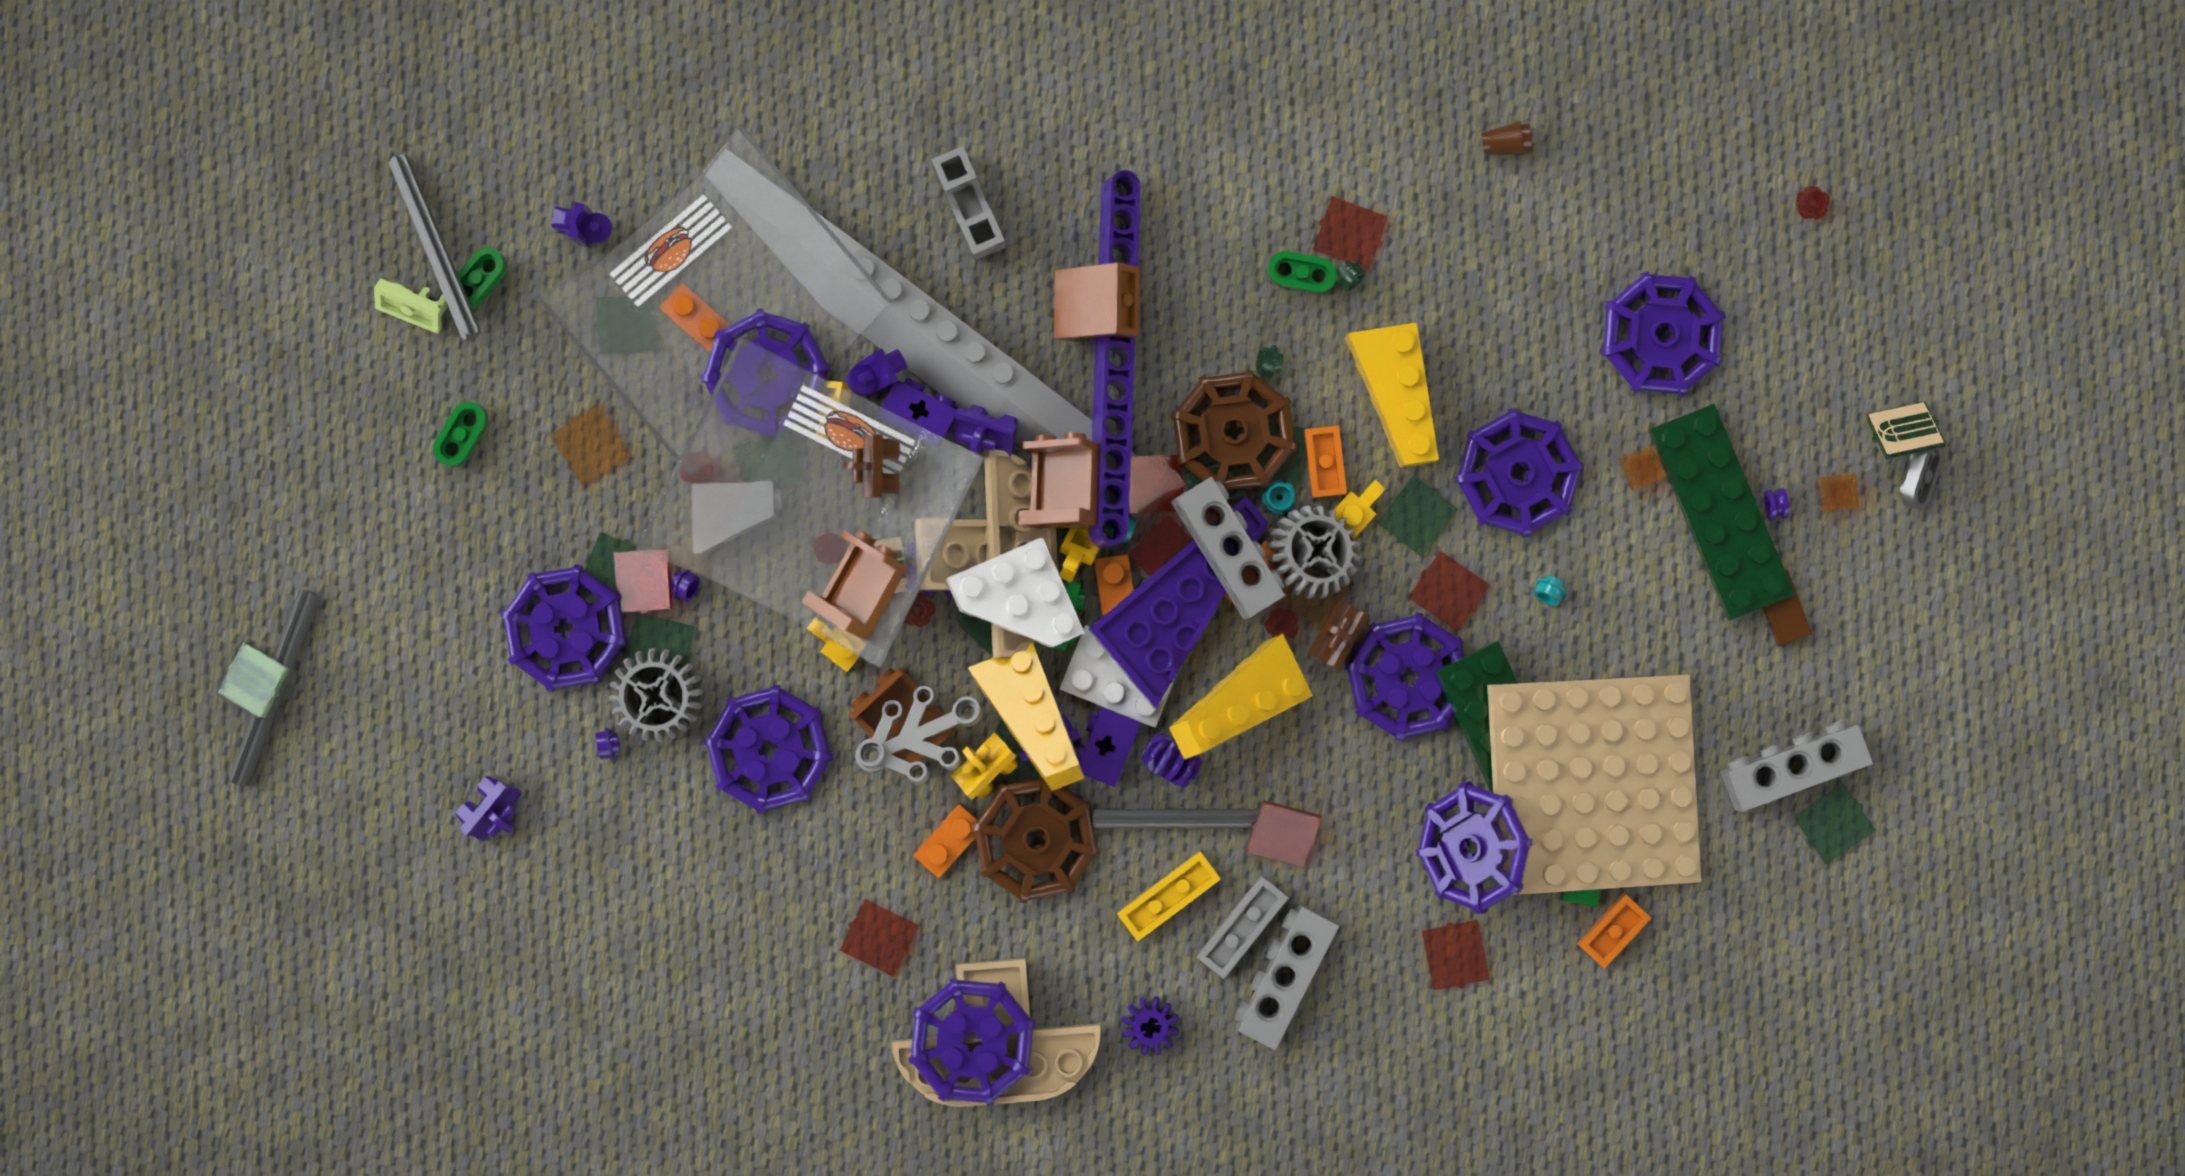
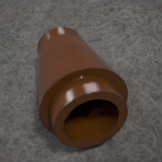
[1482,121,1533,155]

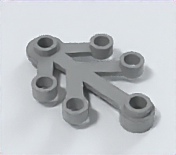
[855,686,982,784]

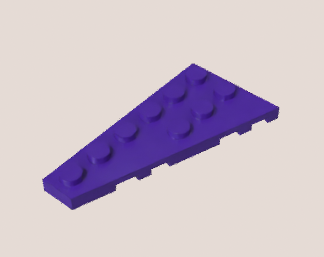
[1088,496,1268,709]

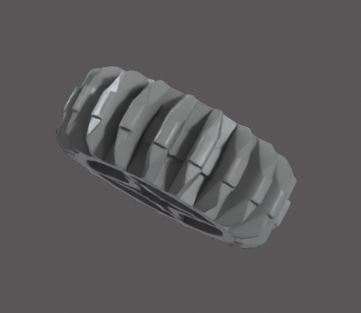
[1267,506,1361,599]
[609,648,704,742]

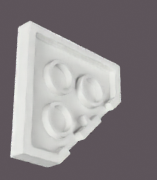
[946,537,1084,648]

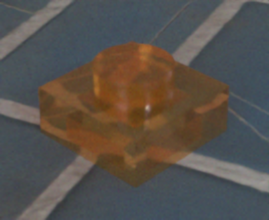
[1619,446,1666,491]
[1817,474,1859,512]

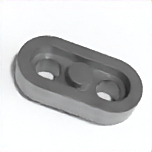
[1900,444,1943,510]

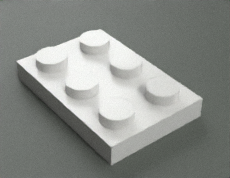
[1060,625,1177,728]

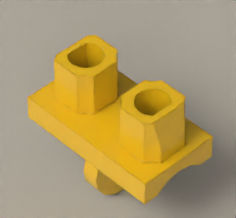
[951,732,1018,800]

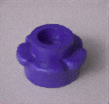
[669,568,700,602]
[595,728,621,761]

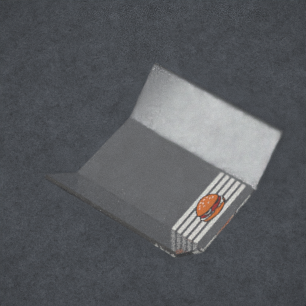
[536,126,892,474]
[636,337,984,668]

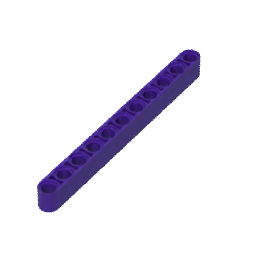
[1088,170,1141,548]

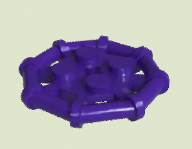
[1601,271,1726,397]
[700,309,831,438]
[1454,408,1584,538]
[501,564,629,692]
[1345,612,1464,741]
[704,684,834,814]
[1415,782,1533,914]
[908,977,1036,1106]

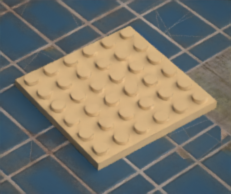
[1487,675,1701,895]

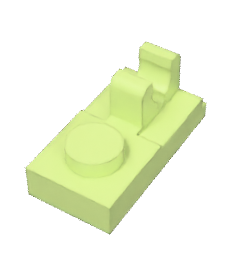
[374,278,448,334]

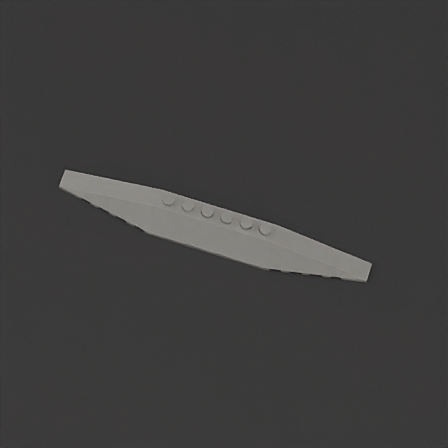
[707,147,1165,505]

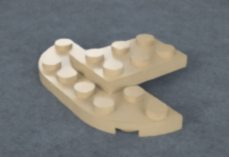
[917,449,1058,658]
[891,958,1100,1107]

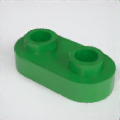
[457,247,508,310]
[1268,251,1337,294]
[433,402,488,467]

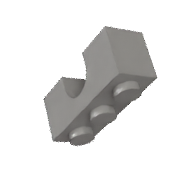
[931,146,1006,261]

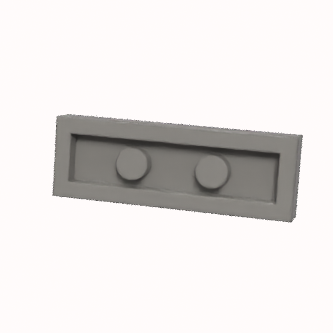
[1196,875,1289,979]

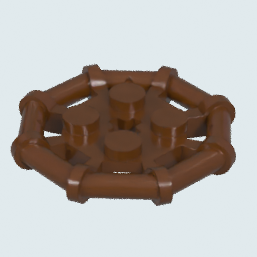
[1170,369,1298,491]
[971,777,1100,903]

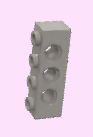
[1171,476,1285,620]
[1720,720,1873,812]
[1234,904,1339,1050]

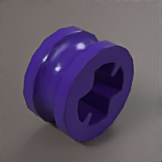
[1763,488,1790,521]

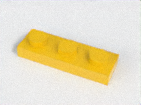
[1117,851,1221,941]

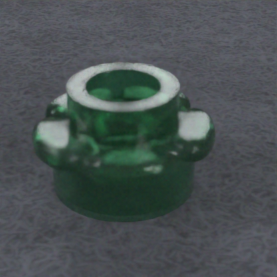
[1335,260,1366,292]
[1256,345,1283,379]

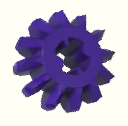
[1142,733,1202,787]
[1121,996,1180,1056]

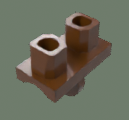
[842,434,900,498]
[1308,599,1369,670]

